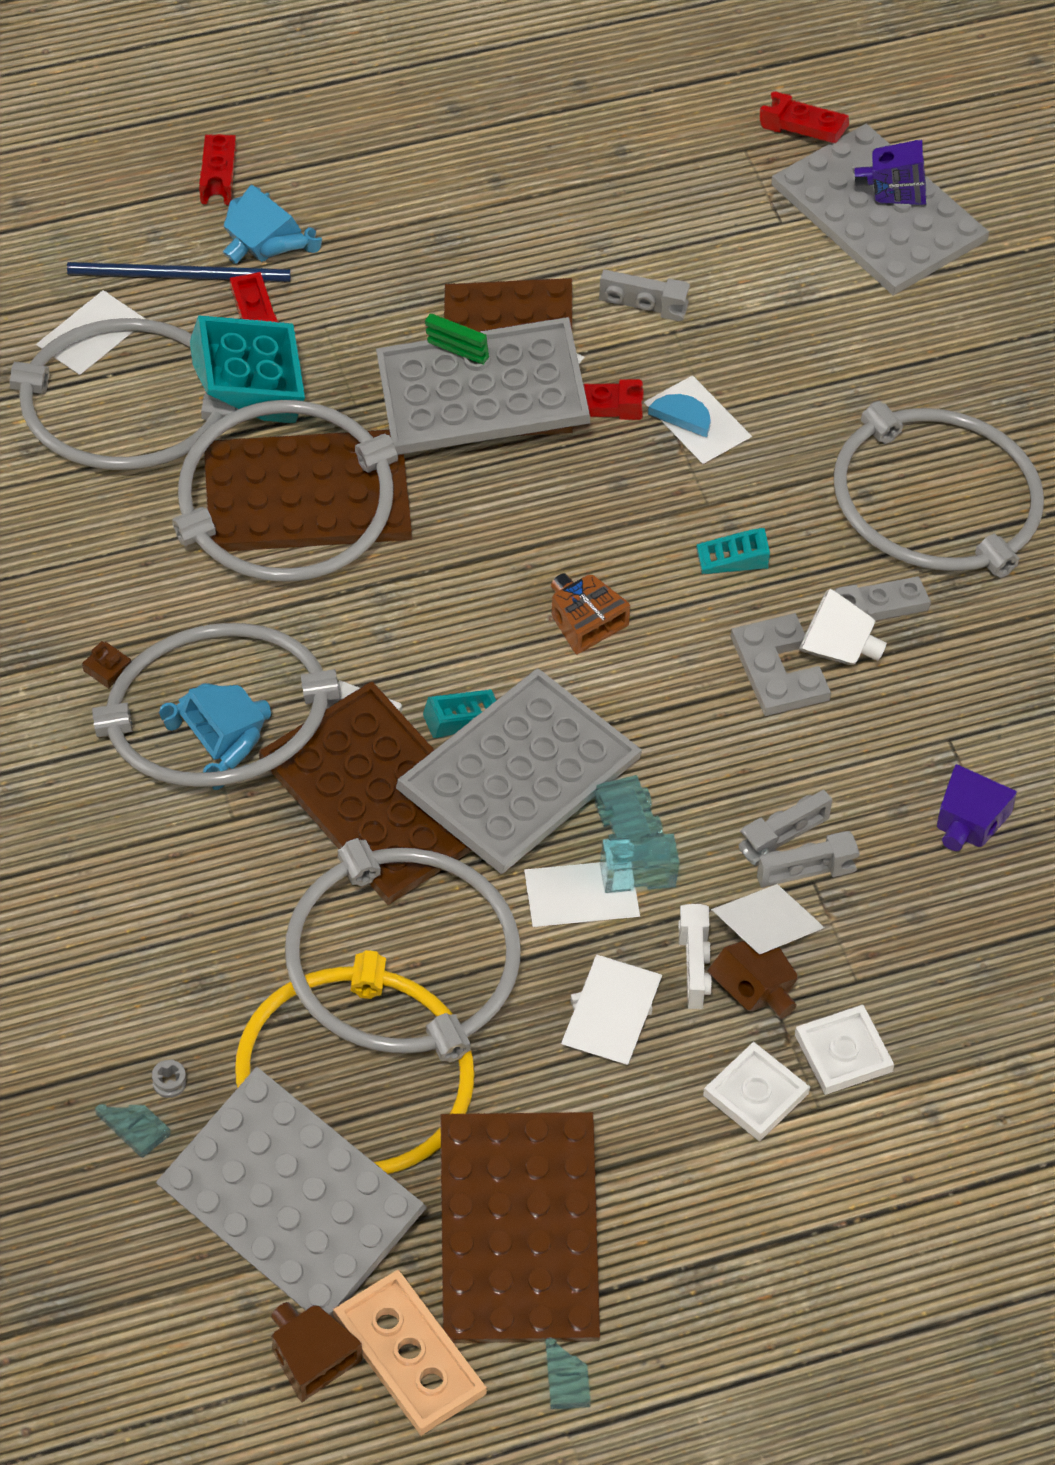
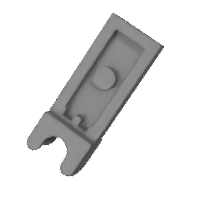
[599,269,690,321]
[835,576,931,620]
[738,789,832,866]
[757,831,860,888]

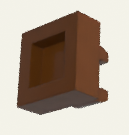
[82,641,131,689]

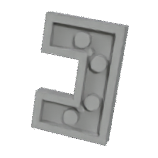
[730,613,831,716]

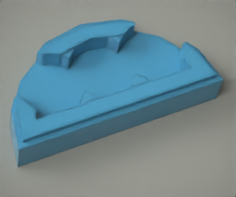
[648,394,711,438]

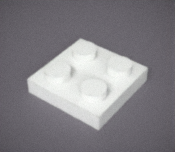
[795,1005,894,1095]
[703,1042,810,1142]

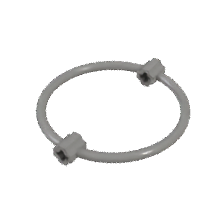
[10,318,238,470]
[172,400,398,582]
[834,400,1044,578]
[92,623,340,787]
[285,838,521,1063]

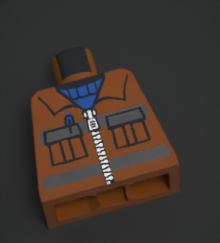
[551,573,630,655]

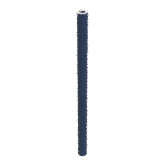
[67,262,291,282]

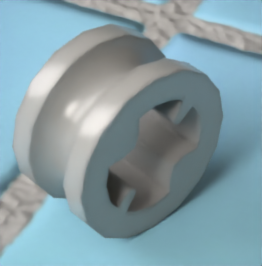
[152,1060,186,1098]

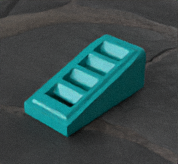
[696,528,770,574]
[423,689,497,738]

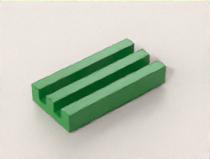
[425,313,489,365]

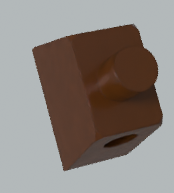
[707,941,798,1019]
[271,1302,362,1403]

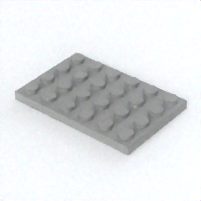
[771,123,989,296]
[376,317,590,455]
[396,668,642,874]
[156,1067,427,1318]

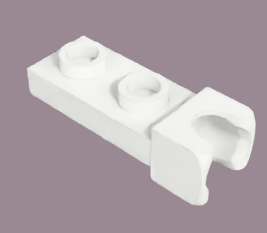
[679,904,711,1009]

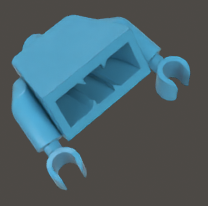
[222,184,322,264]
[159,683,271,790]

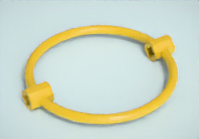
[235,950,474,1175]

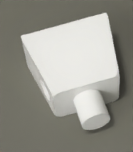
[798,589,887,665]

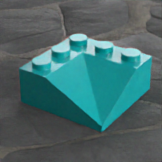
[190,315,305,423]

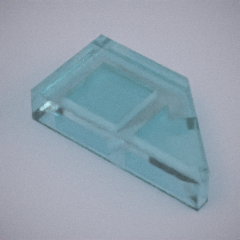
[95,1104,170,1158]
[545,1337,590,1410]

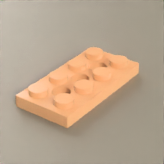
[333,1269,487,1436]

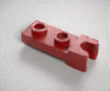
[759,91,849,144]
[199,134,236,205]
[230,272,278,322]
[583,379,644,420]

